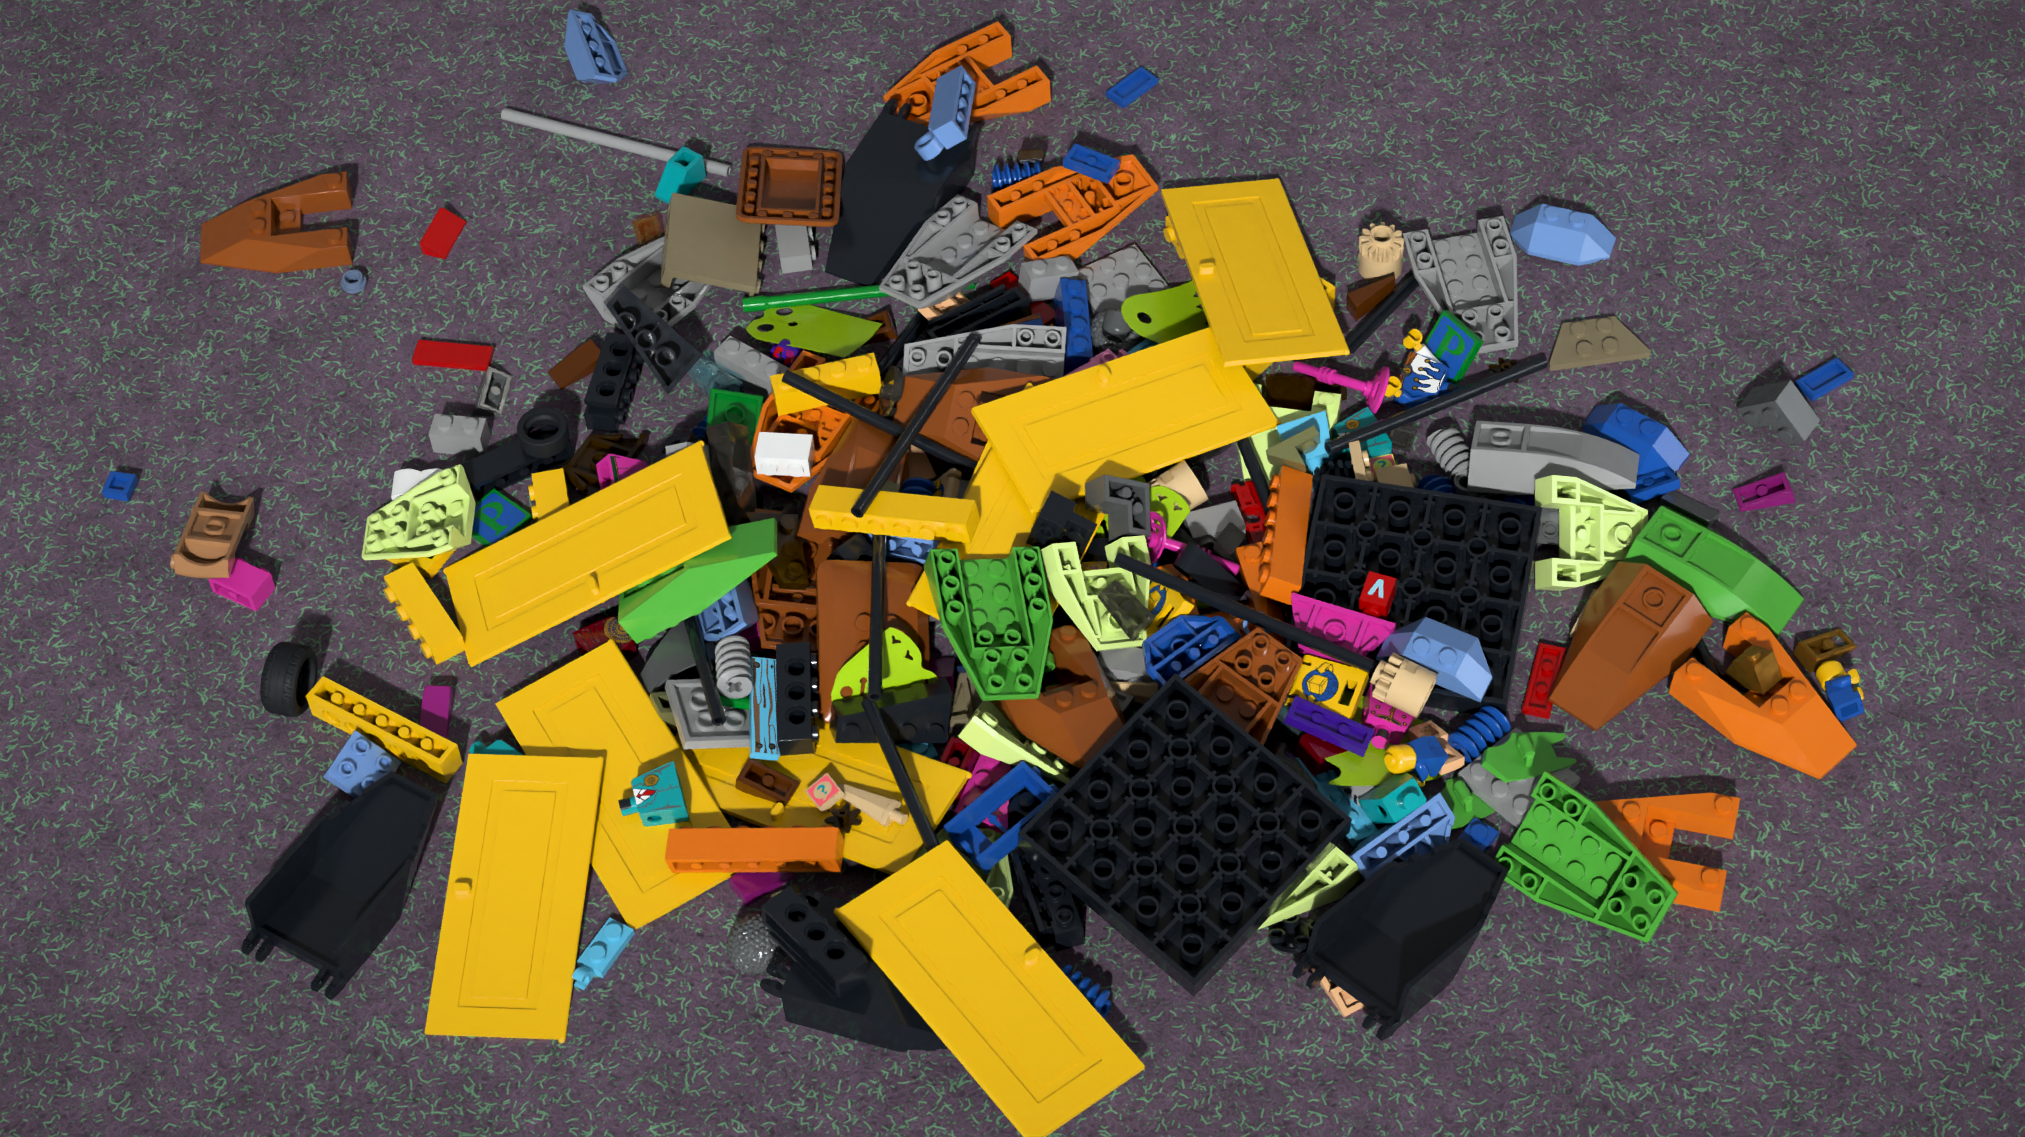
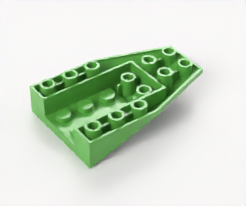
[618,518,777,644]
[924,546,1053,701]

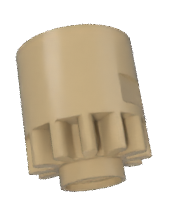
[1358,222,1404,283]
[1147,460,1208,511]
[1370,652,1438,718]

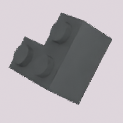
[1737,380,1820,445]
[1085,474,1151,542]

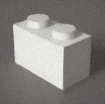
[754,432,815,477]

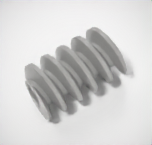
[1426,428,1470,486]
[715,636,753,699]

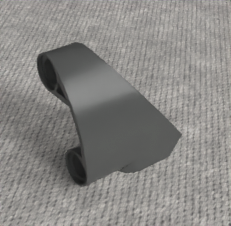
[638,620,717,696]

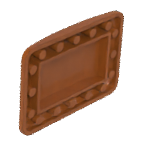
[736,147,843,227]
[816,560,930,724]

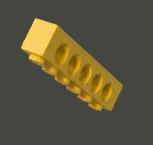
[306,676,463,783]

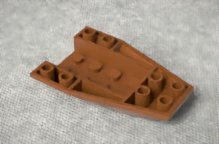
[797,417,909,545]
[1548,562,1713,731]
[1184,627,1303,746]

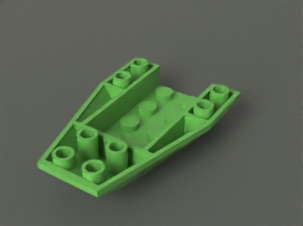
[1623,506,1804,637]
[1494,771,1679,943]

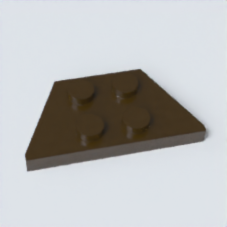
[564,433,648,497]

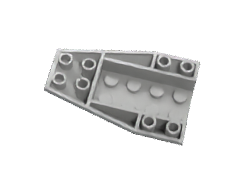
[879,194,1038,309]
[1402,216,1518,354]
[583,236,712,330]
[902,324,1066,379]
[1467,421,1639,496]

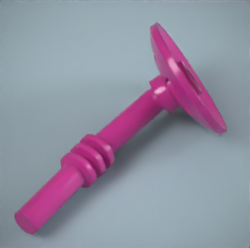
[1293,361,1390,415]
[1146,511,1241,575]

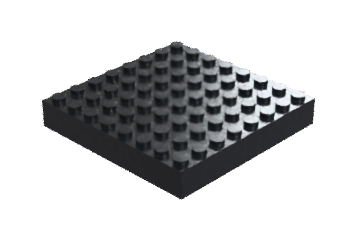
[1286,474,1542,717]
[1018,673,1352,997]

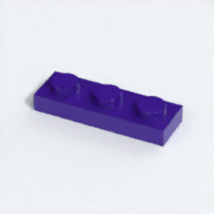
[1284,696,1375,757]

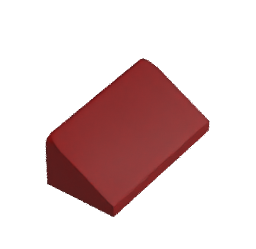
[420,207,466,259]

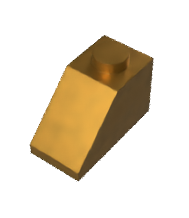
[1722,645,1783,694]

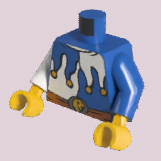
[1385,329,1460,410]

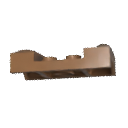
[170,491,254,579]

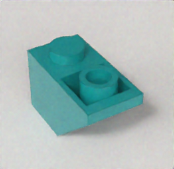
[655,146,706,204]

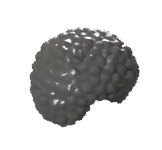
[1090,308,1145,355]
[726,913,786,974]

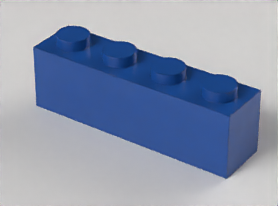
[1053,278,1093,376]

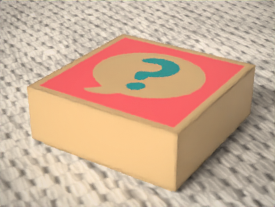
[805,773,845,813]

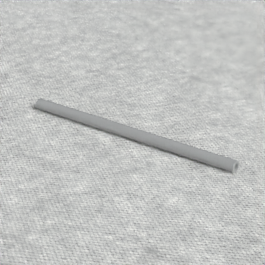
[501,108,732,177]

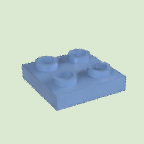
[323,730,401,799]

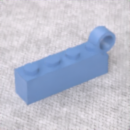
[914,65,976,161]

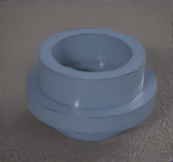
[341,270,367,294]

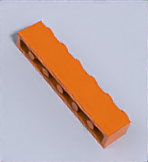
[1258,465,1313,605]
[665,825,844,873]

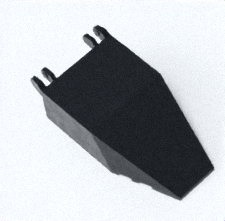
[825,98,979,286]
[241,771,439,1000]
[1292,838,1509,1041]
[760,889,948,1052]

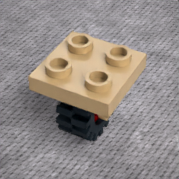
[1312,440,1374,500]

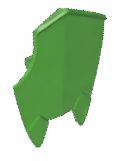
[1481,732,1577,783]
[1426,777,1496,830]

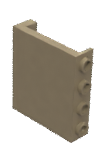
[660,193,765,297]

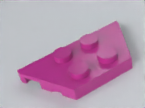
[1291,592,1396,667]

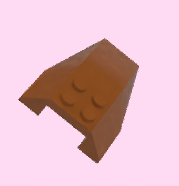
[751,508,845,653]

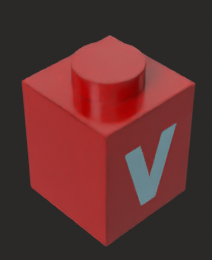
[1359,571,1396,620]

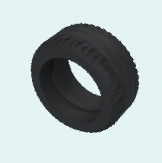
[260,642,318,717]

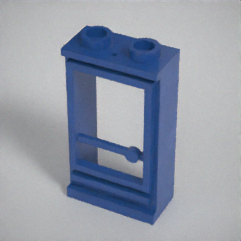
[943,761,1060,876]

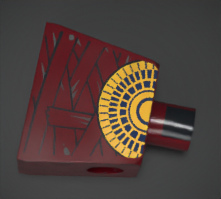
[573,616,637,662]

